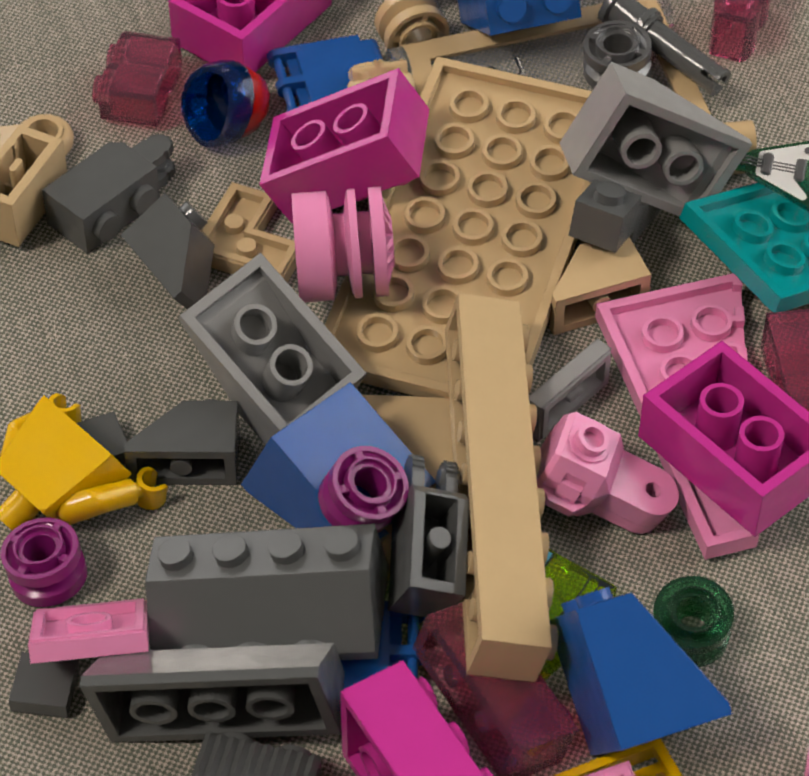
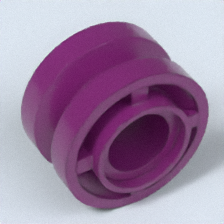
[318,446,409,533]
[0,518,88,607]

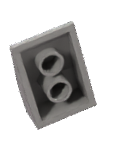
[560,62,753,216]
[178,253,367,445]

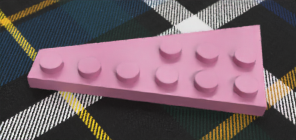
[595,273,759,560]

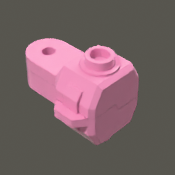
[536,412,679,534]

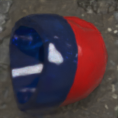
[180,60,270,147]

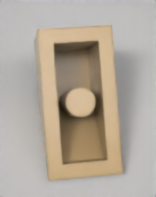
[549,237,652,336]

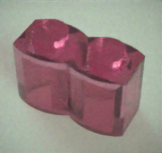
[708,0,771,63]
[92,31,182,127]

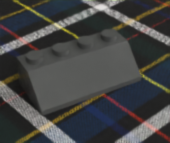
[145,524,389,661]
[80,640,345,743]

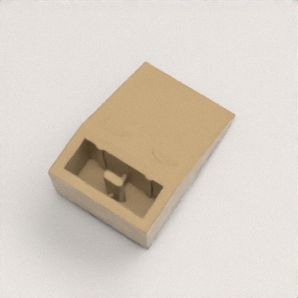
[0,124,67,247]

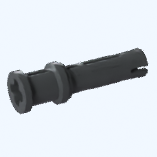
[598,0,731,97]

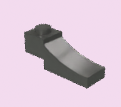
[568,179,662,253]

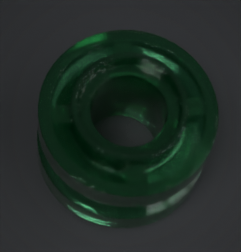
[653,576,734,667]

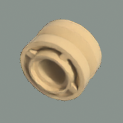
[374,0,449,61]

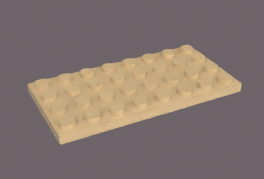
[325,57,592,398]

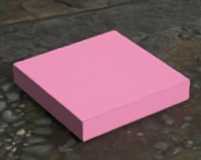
[28,598,149,664]

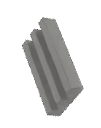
[529,338,611,441]

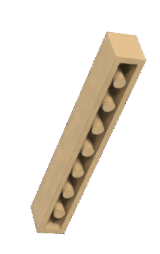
[445,293,558,682]

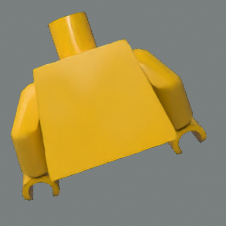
[0,393,168,531]

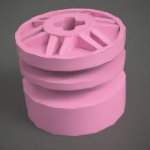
[291,186,395,302]

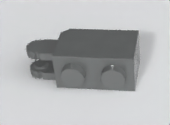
[42,133,176,254]
[388,454,469,620]

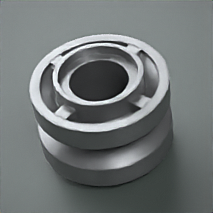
[583,20,652,88]

